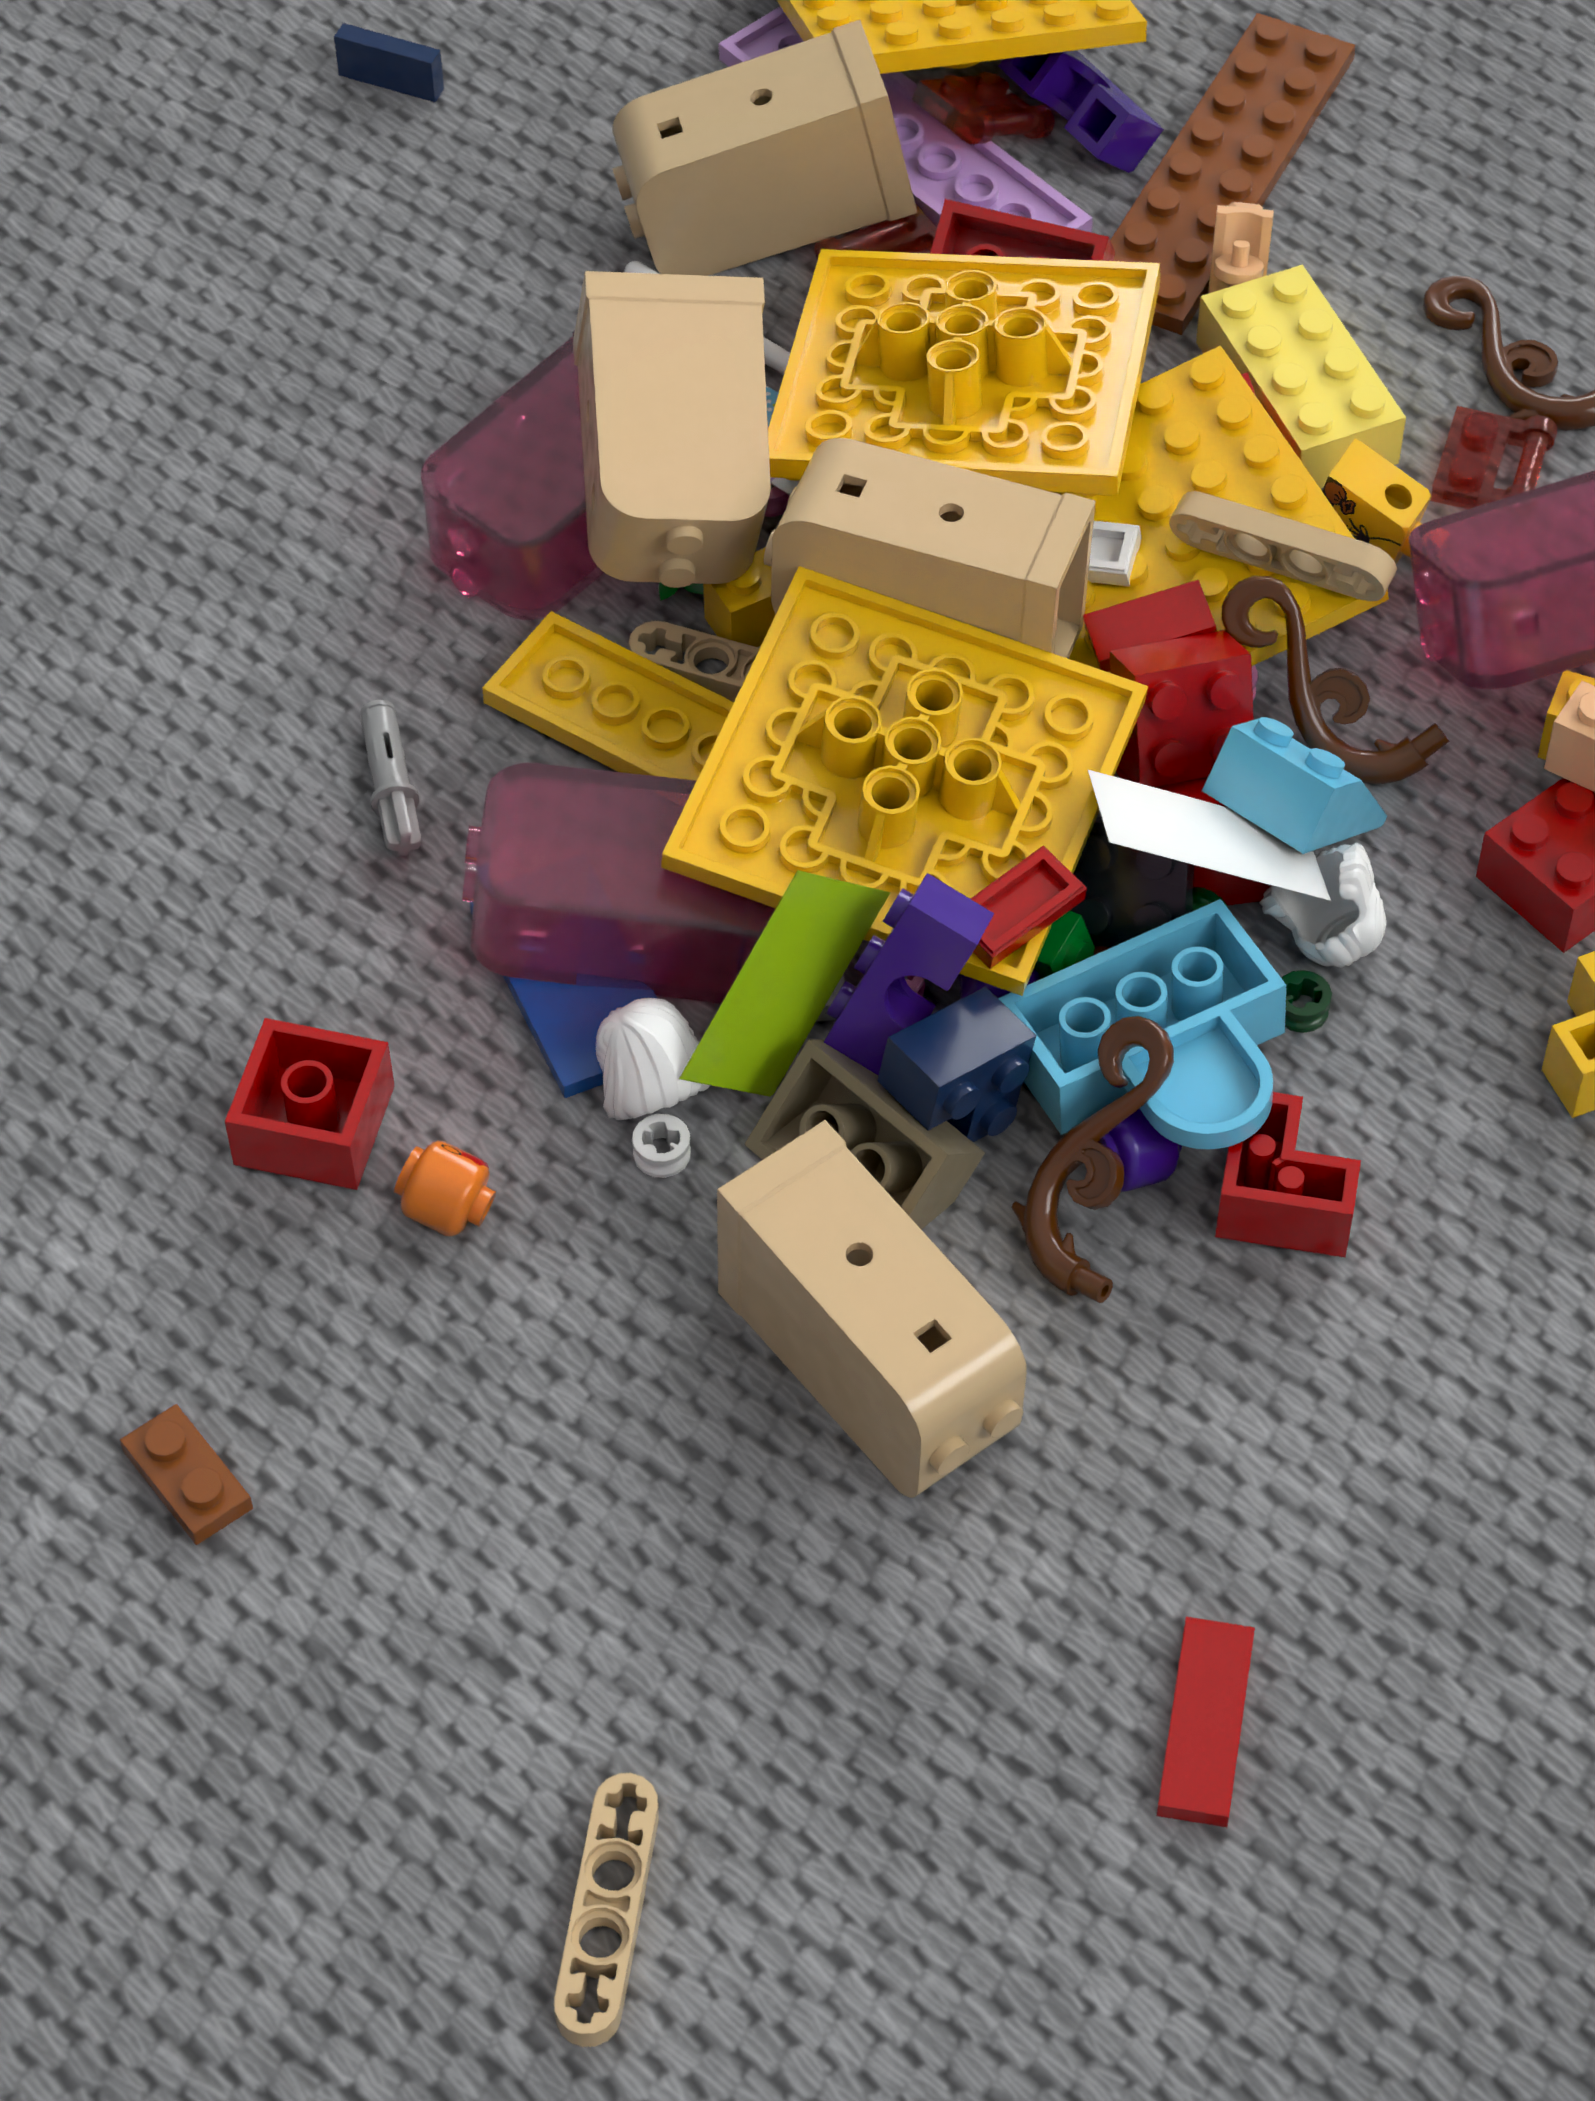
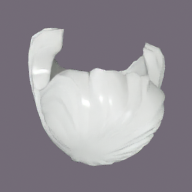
[1259,843,1387,968]
[595,998,710,1120]

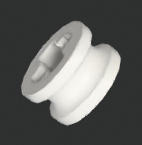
[632,1114,691,1178]

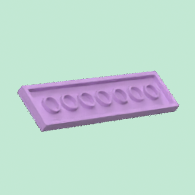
[719,6,1093,233]

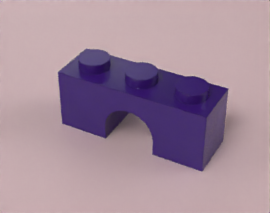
[998,50,1164,173]
[824,873,994,1076]

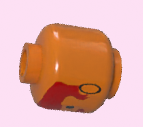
[394,1141,496,1237]

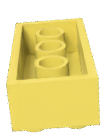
[1196,264,1406,489]

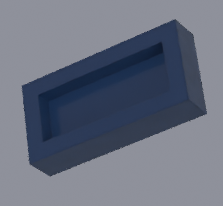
[334,23,444,102]

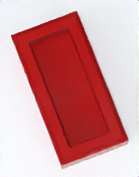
[1083,579,1217,672]
[970,845,1087,969]

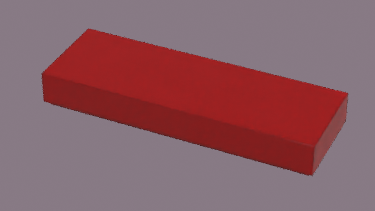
[1156,1616,1255,1828]

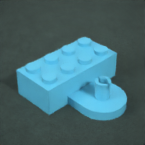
[998,899,1286,1150]

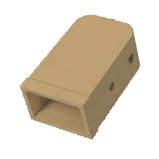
[612,20,917,276]
[573,271,771,588]
[764,438,1096,659]
[717,1120,1027,1498]

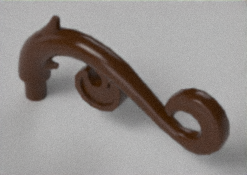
[1423,275,1595,431]
[1221,576,1450,784]
[1012,1016,1174,1303]

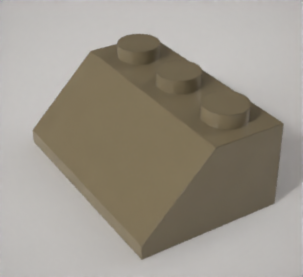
[744,1039,985,1230]

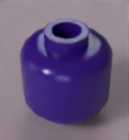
[1098,1109,1182,1192]

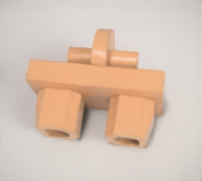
[1208,202,1274,294]

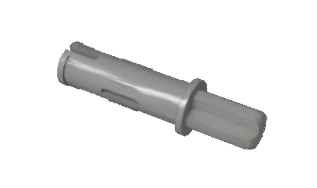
[360,700,422,856]

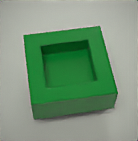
[1034,911,1095,979]

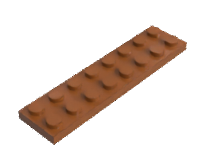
[1110,13,1356,335]

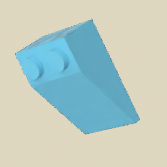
[1202,717,1387,854]

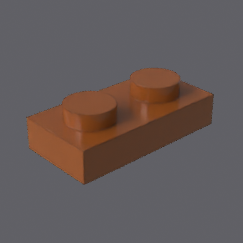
[119,1404,253,1545]

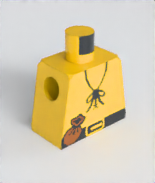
[1322,439,1449,570]

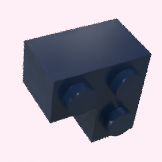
[877,987,1037,1142]

